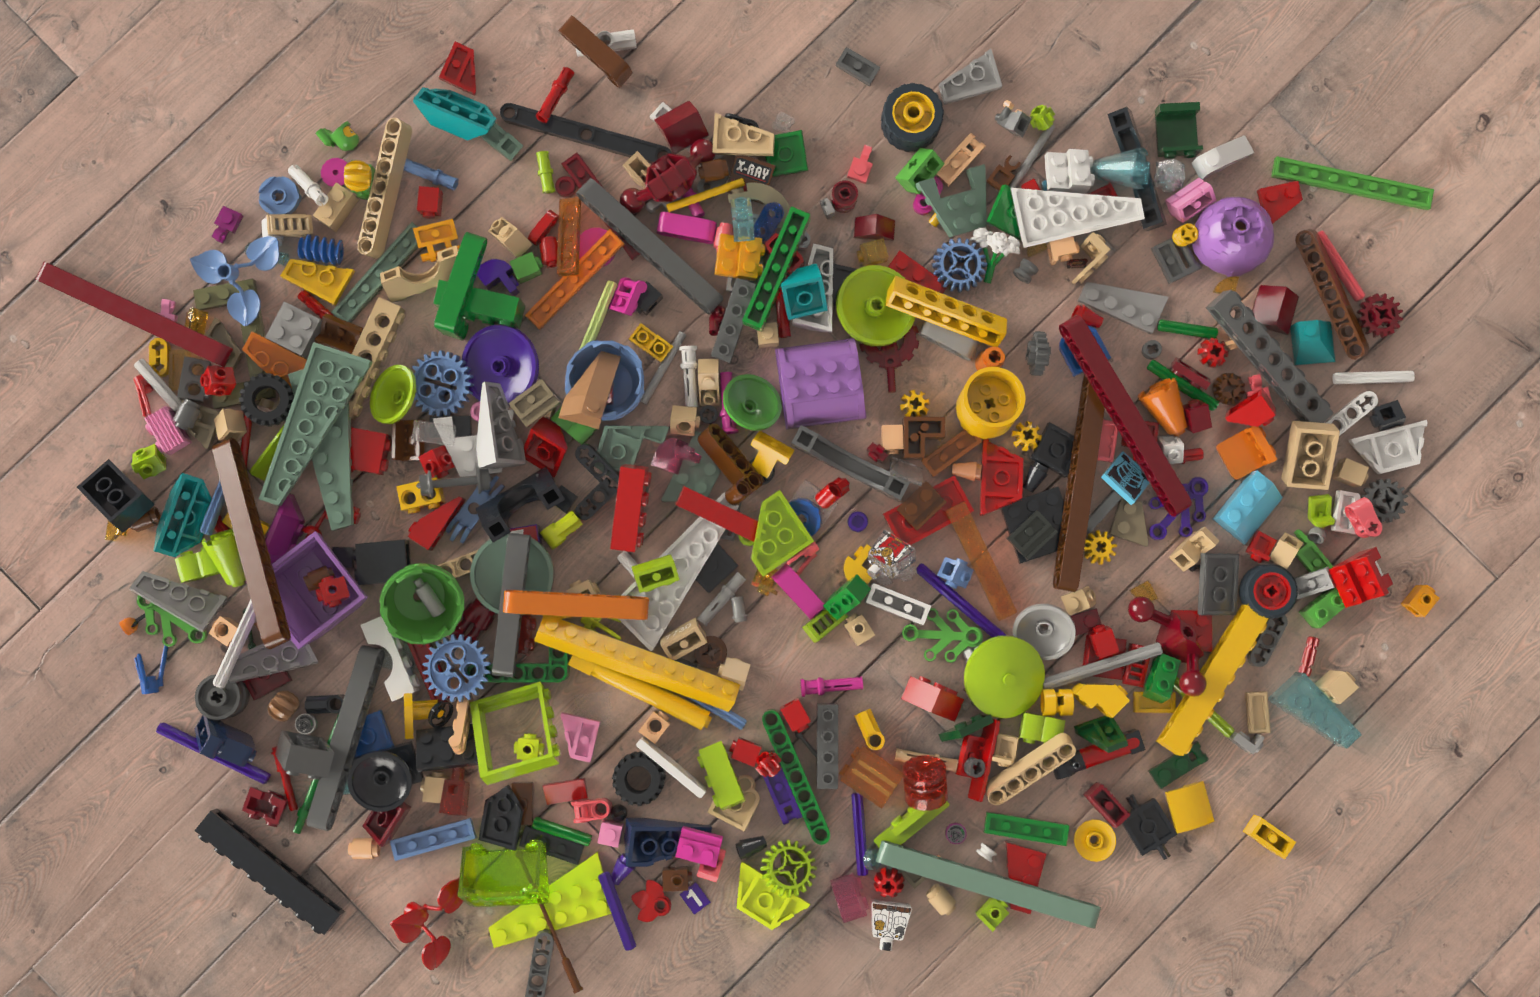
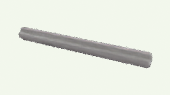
[1043,642,1163,689]

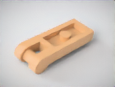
[935,133,986,187]
[449,696,474,754]

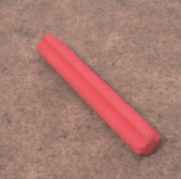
[1318,230,1366,302]

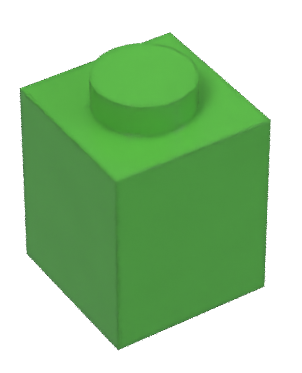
[509,252,543,284]

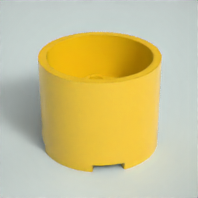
[955,367,1025,439]

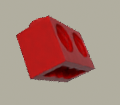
[780,697,811,733]

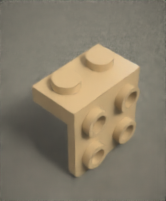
[1072,232,1110,285]

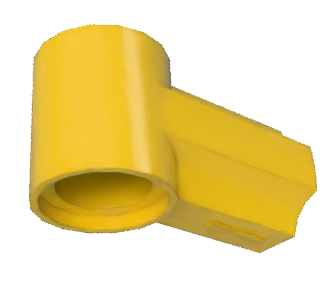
[854,708,885,750]

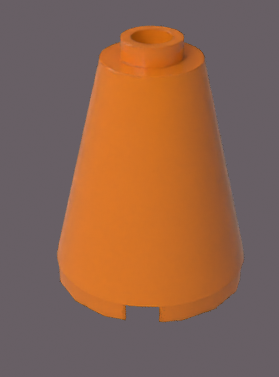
[1138,378,1188,437]

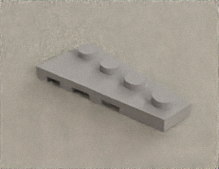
[1077,282,1168,334]
[229,640,318,683]

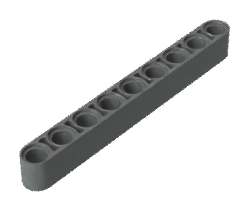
[576,178,723,314]
[307,645,385,831]

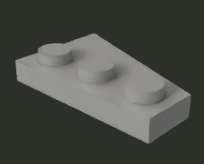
[938,49,1002,105]

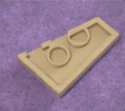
[712,113,775,156]

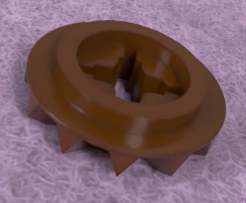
[1212,373,1246,405]
[694,636,727,669]

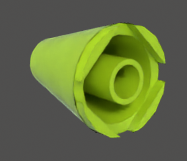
[201,529,246,587]

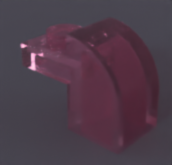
[651,438,702,475]

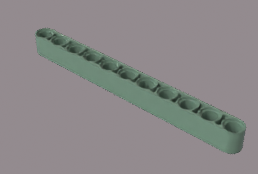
[876,840,1101,929]

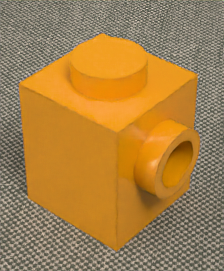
[1401,585,1440,617]

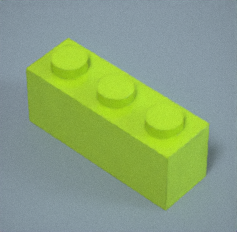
[697,741,746,811]

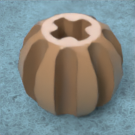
[267,691,300,722]

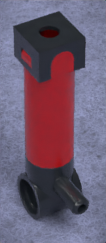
[1053,729,1146,780]

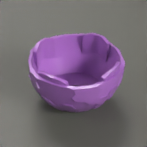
[1192,197,1274,277]

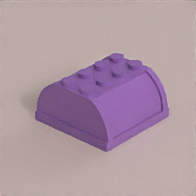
[775,338,866,430]
[272,531,368,649]

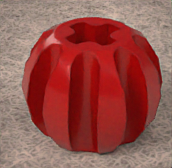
[1197,338,1229,368]
[874,866,905,898]

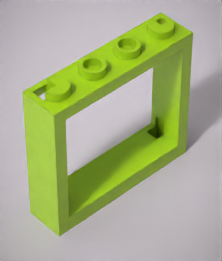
[470,681,561,785]

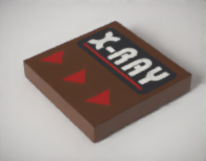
[727,155,776,204]

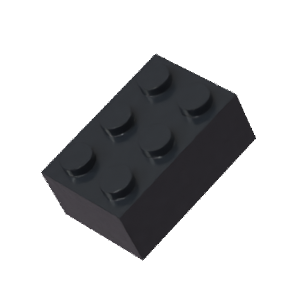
[77,459,155,533]

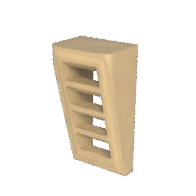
[266,214,313,238]

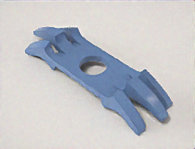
[445,475,505,544]

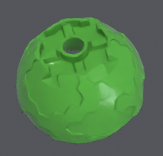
[379,563,464,644]

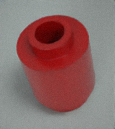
[539,236,562,268]

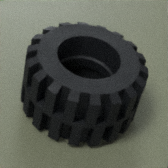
[239,373,294,427]
[612,751,666,806]

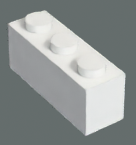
[864,583,931,625]

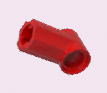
[815,477,850,509]

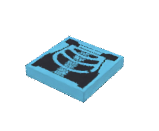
[1101,451,1149,505]

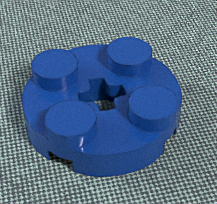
[789,498,822,537]

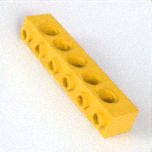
[885,275,1007,347]

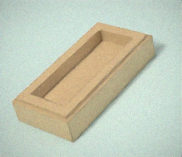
[1245,691,1271,734]

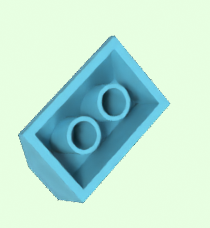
[1212,470,1283,545]

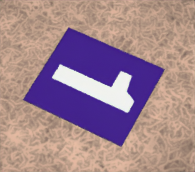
[679,882,711,914]

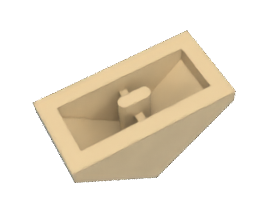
[623,151,650,189]

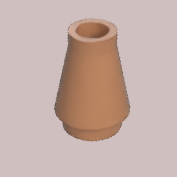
[952,462,982,482]

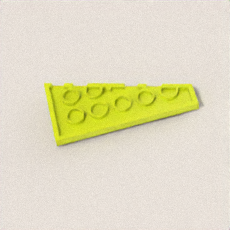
[488,852,611,948]

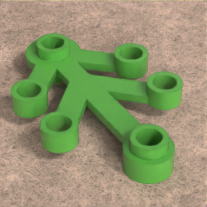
[137,595,207,647]
[902,608,983,663]

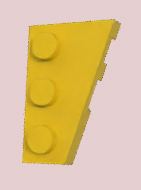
[280,259,355,306]

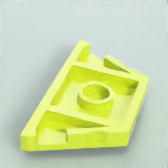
[737,861,810,930]

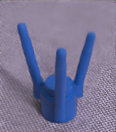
[134,645,168,694]

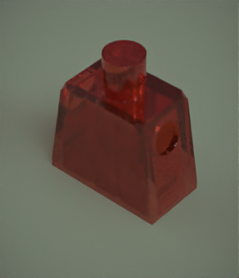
[439,768,470,816]

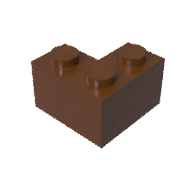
[902,417,946,460]

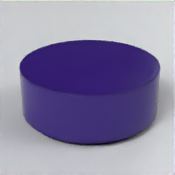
[847,511,868,532]

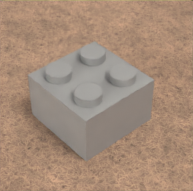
[265,302,322,358]

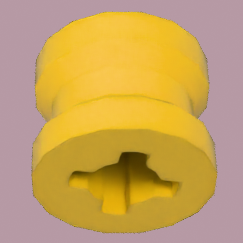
[1172,223,1198,247]

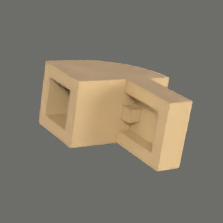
[1169,526,1219,572]

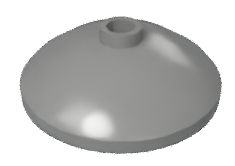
[1013,604,1076,660]

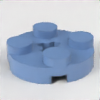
[258,176,302,214]

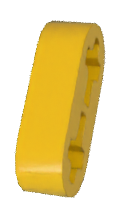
[149,338,171,377]

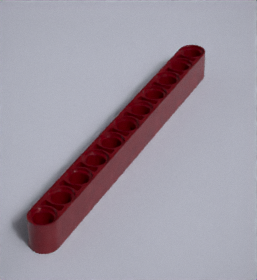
[35,261,233,367]
[1059,315,1192,517]

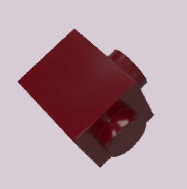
[1183,399,1212,433]

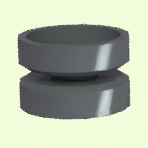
[195,674,250,720]

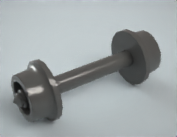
[416,466,493,498]

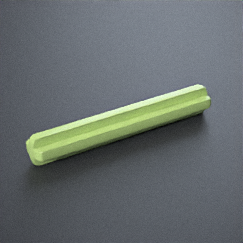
[579,280,618,350]

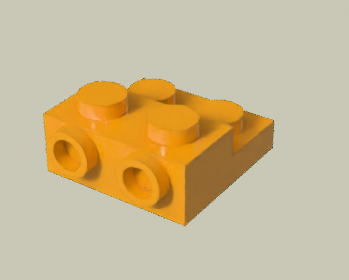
[715,233,765,281]

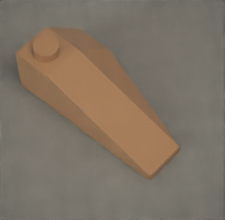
[559,351,621,429]

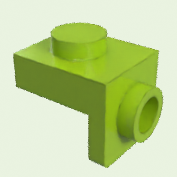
[1308,494,1335,528]

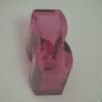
[830,873,870,923]

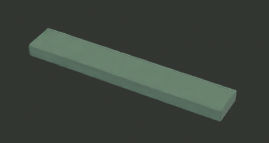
[332,222,418,323]

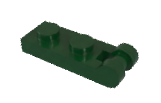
[1148,741,1209,789]

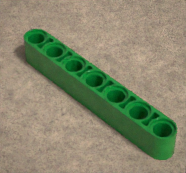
[762,709,830,845]

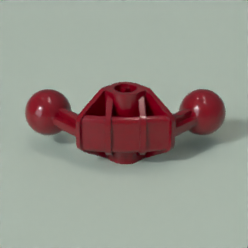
[620,139,715,214]
[1128,596,1207,697]

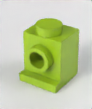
[975,897,1010,932]

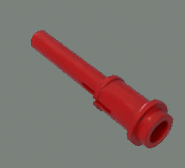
[271,746,298,811]

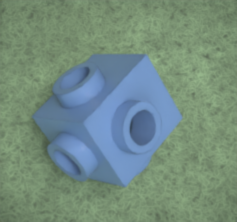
[937,557,974,589]

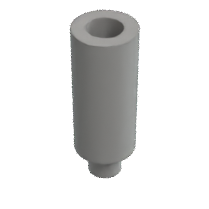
[413,577,446,617]

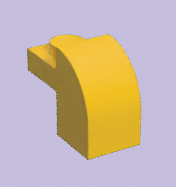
[843,544,875,585]

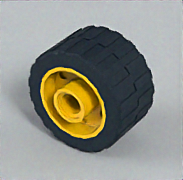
[881,83,944,152]

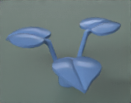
[190,236,280,326]

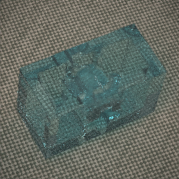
[730,197,755,242]

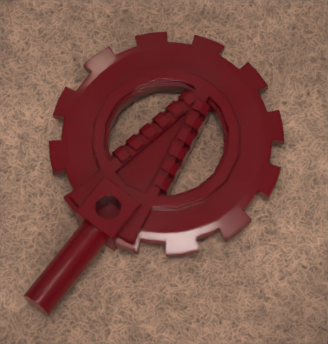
[859,325,919,393]

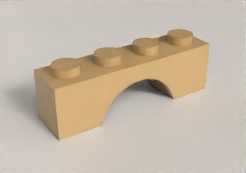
[380,245,459,303]

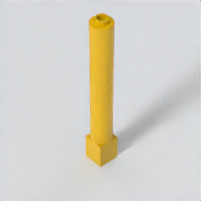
[568,655,712,730]

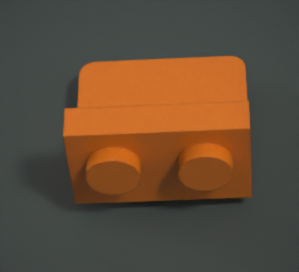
[1216,426,1278,480]

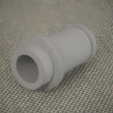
[730,596,748,623]

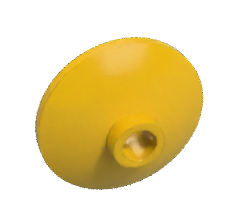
[1074,819,1116,862]

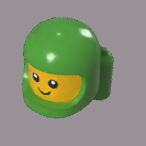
[315,121,359,151]

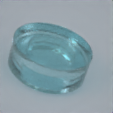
[863,849,881,870]

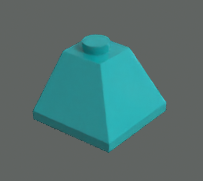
[781,264,828,320]
[1290,320,1336,366]

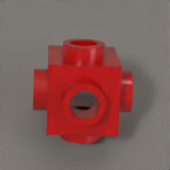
[200,365,236,396]
[418,445,455,479]
[315,576,350,608]

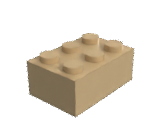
[1281,421,1340,490]

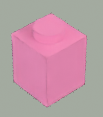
[597,819,624,848]

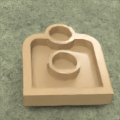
[707,775,760,832]

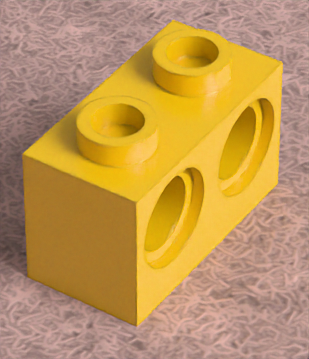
[396,477,446,514]

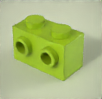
[631,554,680,593]

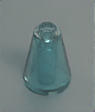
[1090,148,1150,189]

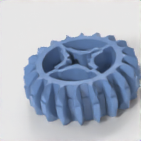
[932,238,987,293]

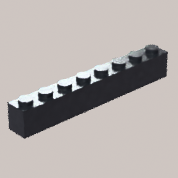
[194,809,345,935]

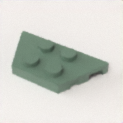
[661,431,721,502]

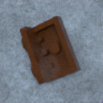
[315,313,364,354]
[391,419,425,462]

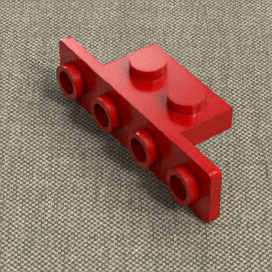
[955,719,1000,802]

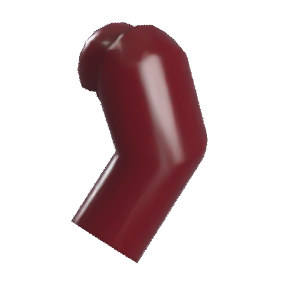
[709,306,726,336]

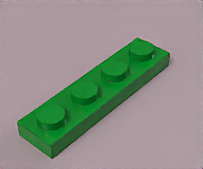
[983,811,1069,846]

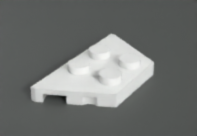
[1349,420,1427,474]

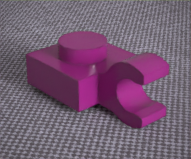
[212,206,243,244]

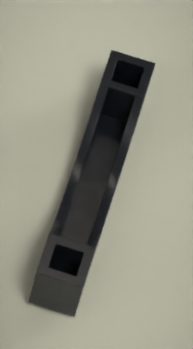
[1107,107,1167,231]

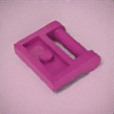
[608,277,647,316]

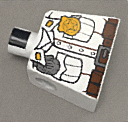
[871,899,912,951]

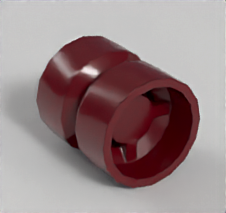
[831,180,858,213]

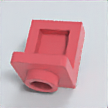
[697,849,726,883]

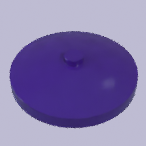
[462,325,539,406]

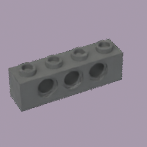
[711,278,757,363]
[816,703,838,789]

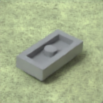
[1294,567,1336,599]

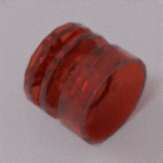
[903,755,948,811]

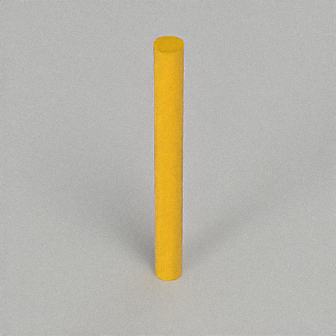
[666,178,745,212]

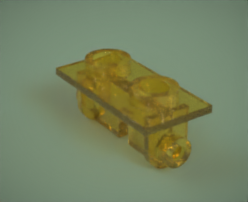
[182,308,208,349]

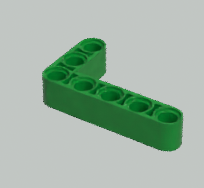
[434,232,488,341]
[467,647,570,682]

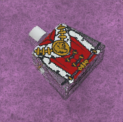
[867,529,916,579]

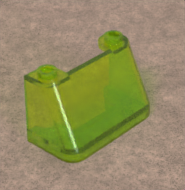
[458,840,550,907]

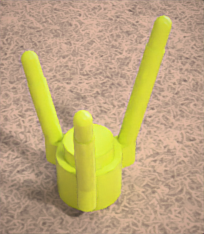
[580,617,622,640]

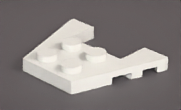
[433,410,514,477]

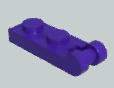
[762,763,803,825]

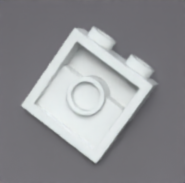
[1044,149,1095,194]

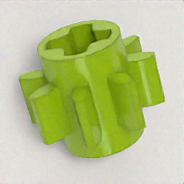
[1030,105,1055,130]

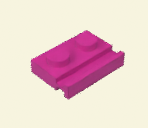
[675,826,723,868]

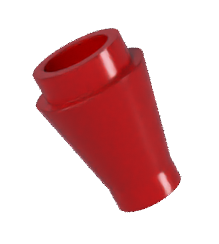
[1071,305,1104,328]

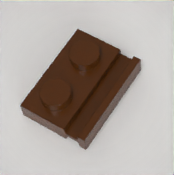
[896,481,947,531]

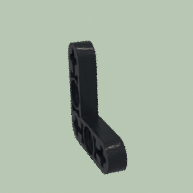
[575,444,619,520]

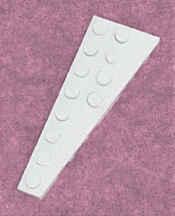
[619,492,739,651]

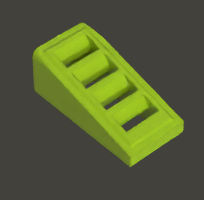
[802,609,848,643]

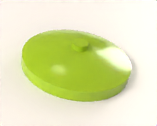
[836,265,915,346]
[964,636,1045,718]

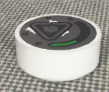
[295,713,317,734]

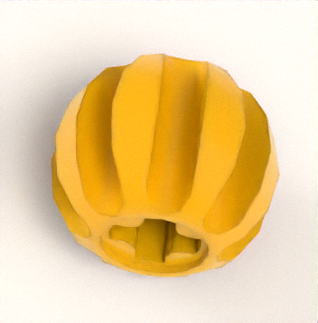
[344,160,372,192]
[900,389,930,417]
[1011,421,1042,451]

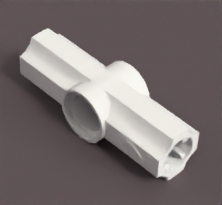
[576,29,637,57]

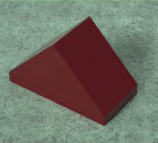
[854,214,895,241]

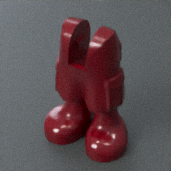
[449,598,496,648]

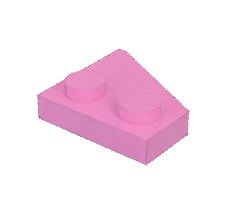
[560,712,601,762]

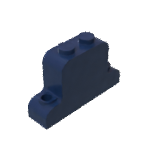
[194,715,257,767]

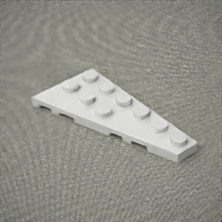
[1010,188,1145,248]

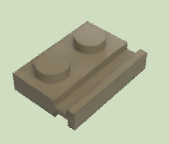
[508,379,561,428]

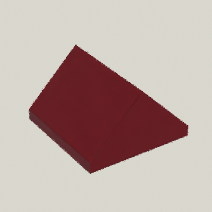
[654,101,709,154]
[1252,285,1299,335]
[362,802,411,847]

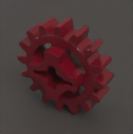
[1356,293,1403,338]

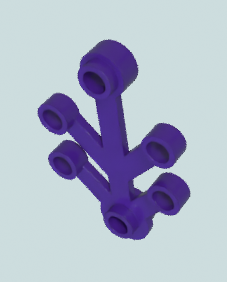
[1148,477,1209,540]

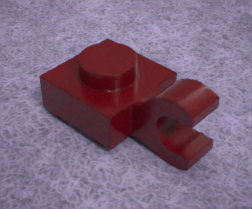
[867,442,888,463]

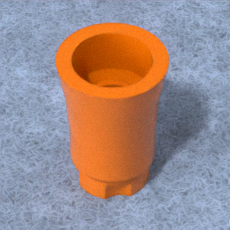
[975,347,1005,371]

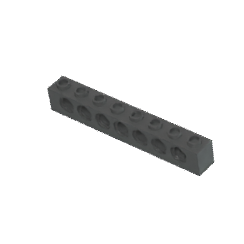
[1206,290,1334,423]

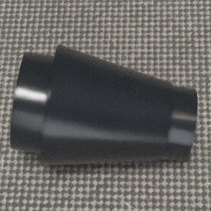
[1023,461,1049,493]
[735,836,767,860]

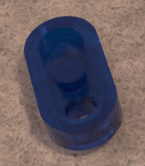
[753,202,784,241]

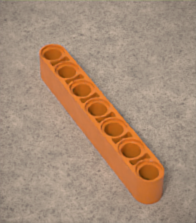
[503,590,649,620]

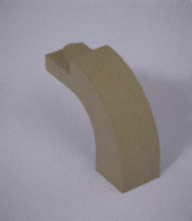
[728,182,790,229]

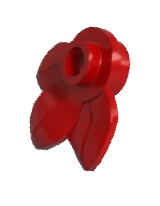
[631,880,672,922]

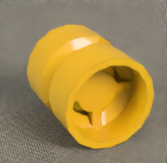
[1040,689,1074,716]

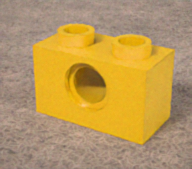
[1243,815,1296,859]

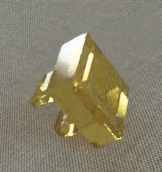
[105,521,128,541]

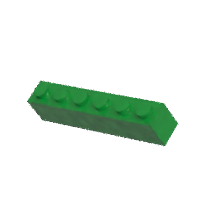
[742,206,811,332]

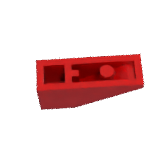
[408,496,466,551]

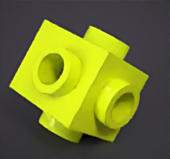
[514,733,545,761]

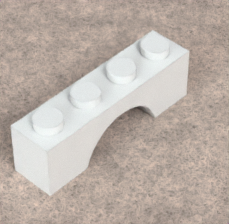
[361,616,420,701]

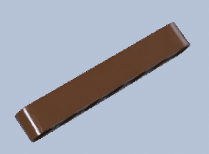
[1295,229,1370,360]

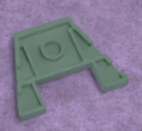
[915,164,987,238]
[593,425,670,492]

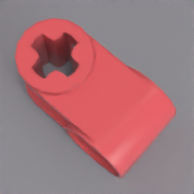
[1345,497,1382,538]
[571,798,613,823]

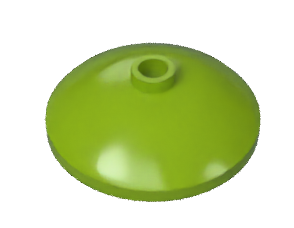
[370,365,416,424]

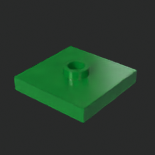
[765,130,809,178]
[986,184,1021,240]

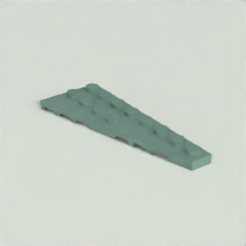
[259,342,372,506]

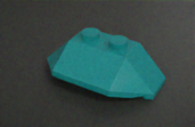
[413,87,497,141]
[154,473,212,557]

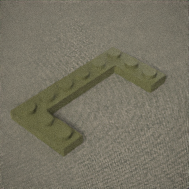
[193,278,276,409]

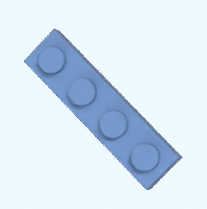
[390,817,477,861]

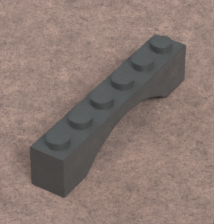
[791,425,910,502]

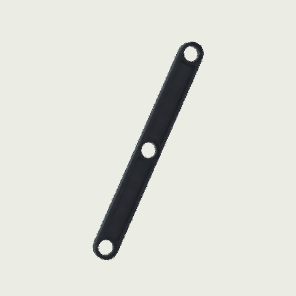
[500,103,672,164]

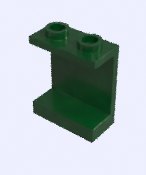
[1155,102,1203,159]

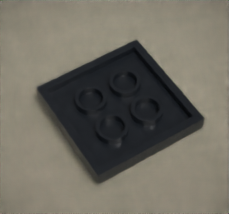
[1000,487,1064,564]

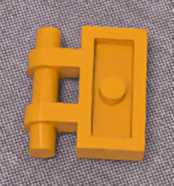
[413,219,460,262]

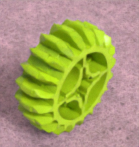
[760,840,817,898]

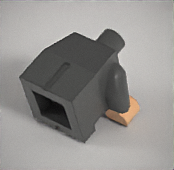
[995,100,1031,138]

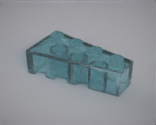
[1268,672,1362,749]

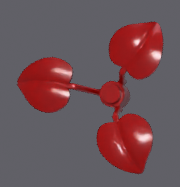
[390,876,466,970]

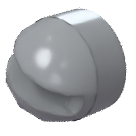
[1307,527,1326,544]

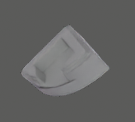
[819,198,835,219]

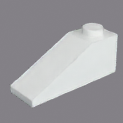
[1191,135,1254,180]

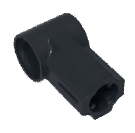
[305,694,345,714]

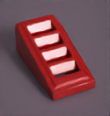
[1122,643,1150,688]

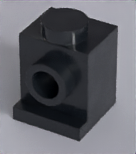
[636,281,663,316]
[1370,400,1406,431]

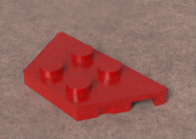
[980,439,1023,516]

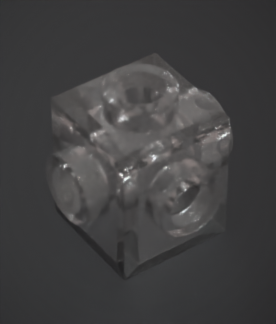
[1154,159,1185,192]

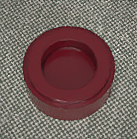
[555,176,576,198]

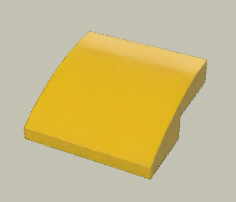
[1165,781,1215,834]

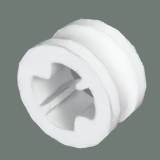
[976,843,997,862]

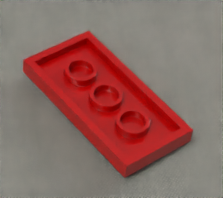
[882,475,974,545]

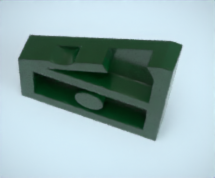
[938,713,994,742]
[1074,716,1128,753]

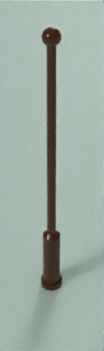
[516,850,583,994]

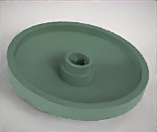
[470,533,554,615]

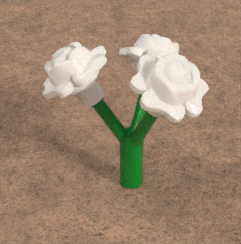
[969,227,1020,284]

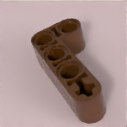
[558,15,633,89]
[698,424,763,506]

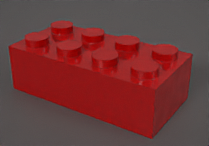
[610,464,652,552]

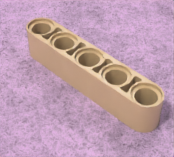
[986,733,1076,805]

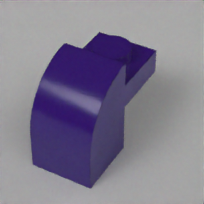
[477,259,520,296]

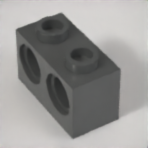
[177,356,211,403]

